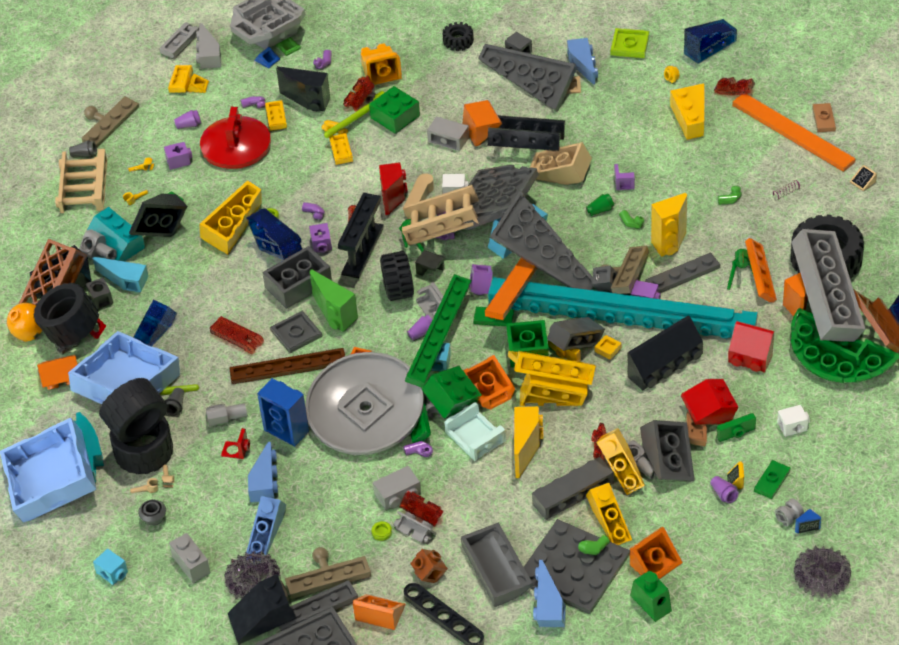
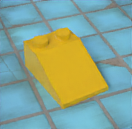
[514,406,544,478]

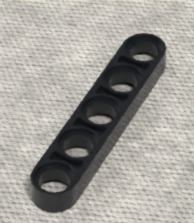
[404,583,485,645]

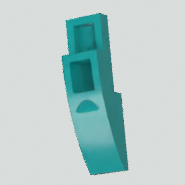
[74,412,104,483]

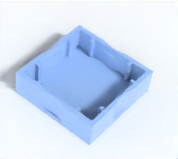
[68,331,180,404]
[0,418,97,522]

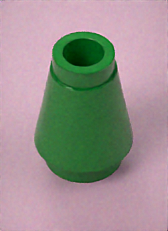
[586,193,614,216]

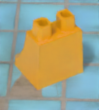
[361,43,402,85]

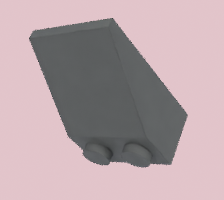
[640,420,695,482]

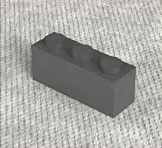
[547,317,605,351]

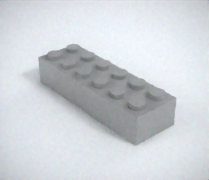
[791,229,865,342]

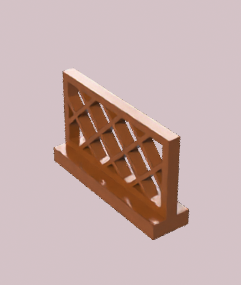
[19,239,87,306]
[853,289,899,354]

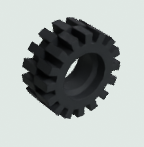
[442,22,474,51]

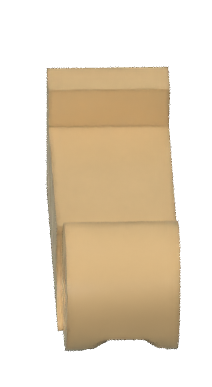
[404,174,434,217]

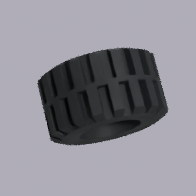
[380,251,414,301]

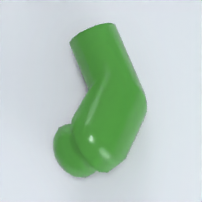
[718,186,742,205]
[619,210,644,229]
[578,535,610,555]

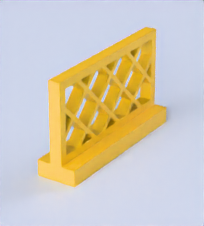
[507,351,596,385]

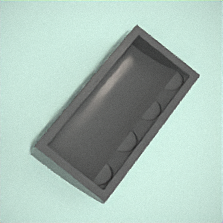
[461,522,533,607]

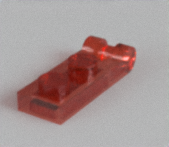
[209,316,264,354]

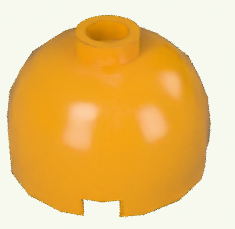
[6,302,42,342]

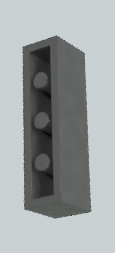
[532,457,614,520]

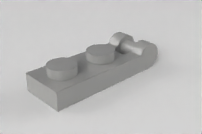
[159,22,199,58]

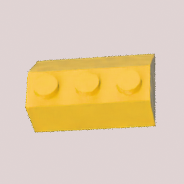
[651,192,687,257]

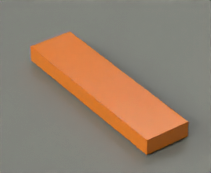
[745,238,777,302]

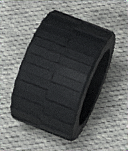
[33,283,99,346]
[99,378,168,442]
[109,417,173,474]

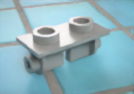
[394,511,437,544]

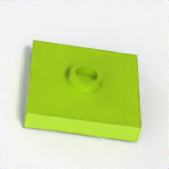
[610,28,650,58]

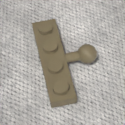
[82,96,139,147]
[600,246,649,295]
[285,547,371,599]

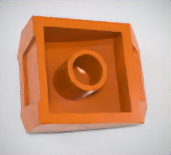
[463,355,515,410]

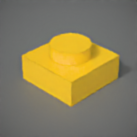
[594,335,622,360]

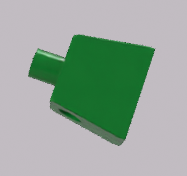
[630,571,672,622]

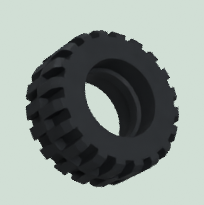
[790,214,864,279]

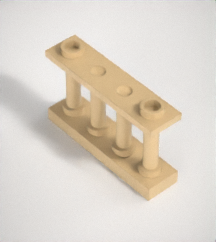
[55,149,107,213]
[402,185,479,246]

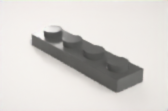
[645,252,720,293]
[279,580,358,631]

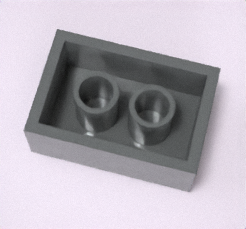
[262,246,332,309]

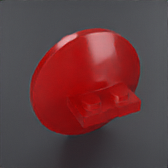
[200,106,271,169]

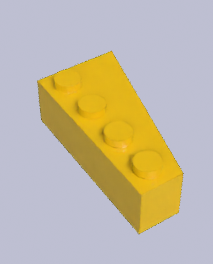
[199,180,262,255]

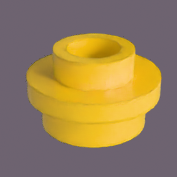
[664,66,680,83]

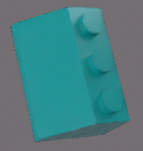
[86,207,145,262]

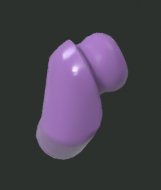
[313,50,332,69]
[403,441,433,457]

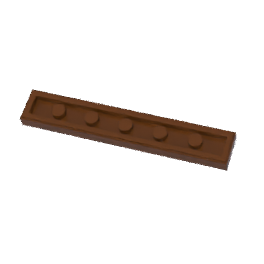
[229,348,345,384]

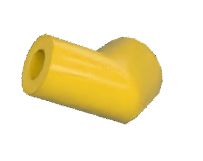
[321,120,348,134]

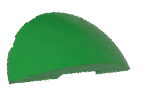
[790,308,899,383]

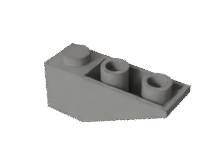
[196,23,221,69]

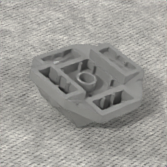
[230,0,306,49]

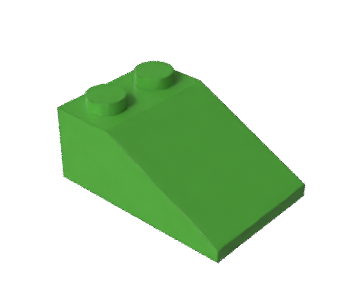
[309,270,358,332]

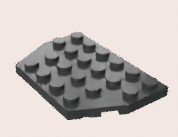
[452,165,539,233]

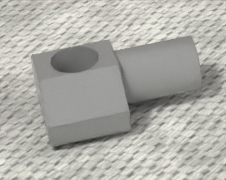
[79,229,117,260]
[205,403,247,426]
[628,440,657,479]

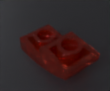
[714,77,755,95]
[591,422,606,462]

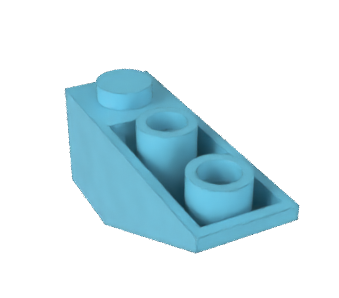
[93,257,149,292]

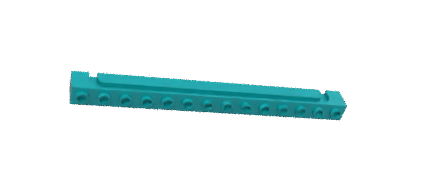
[488,277,758,339]

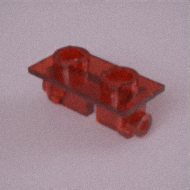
[343,75,375,112]
[399,491,444,527]

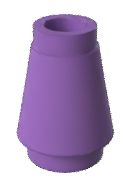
[174,110,201,129]
[407,315,432,341]
[710,476,739,503]

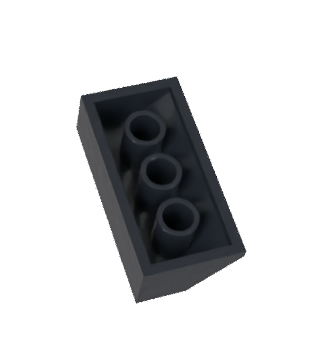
[627,315,703,391]

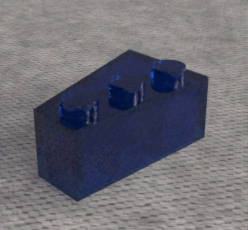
[684,19,737,64]
[246,208,302,260]

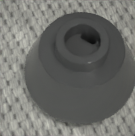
[138,499,166,526]

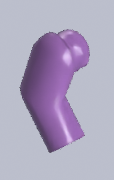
[240,96,265,108]
[302,202,325,220]

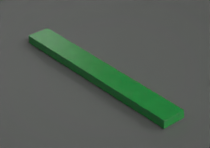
[405,274,472,388]

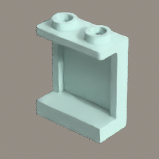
[444,402,506,461]

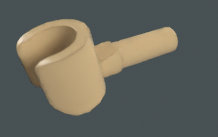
[162,465,174,488]
[130,478,158,493]

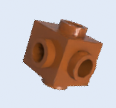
[410,549,448,583]

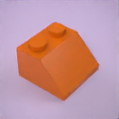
[37,354,78,390]

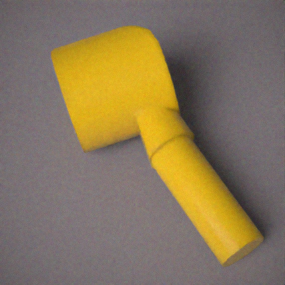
[128,157,154,172]
[123,190,148,205]

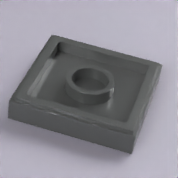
[270,310,323,353]

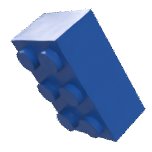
[257,378,309,447]

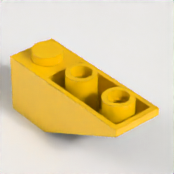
[597,428,645,495]
[586,483,632,545]

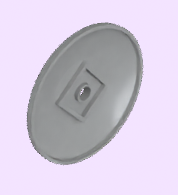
[305,352,424,455]

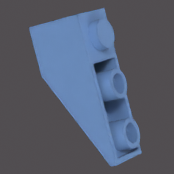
[567,38,598,84]
[248,442,278,502]
[246,496,286,560]
[533,560,566,627]

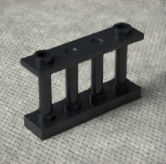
[488,115,565,151]
[338,192,384,279]

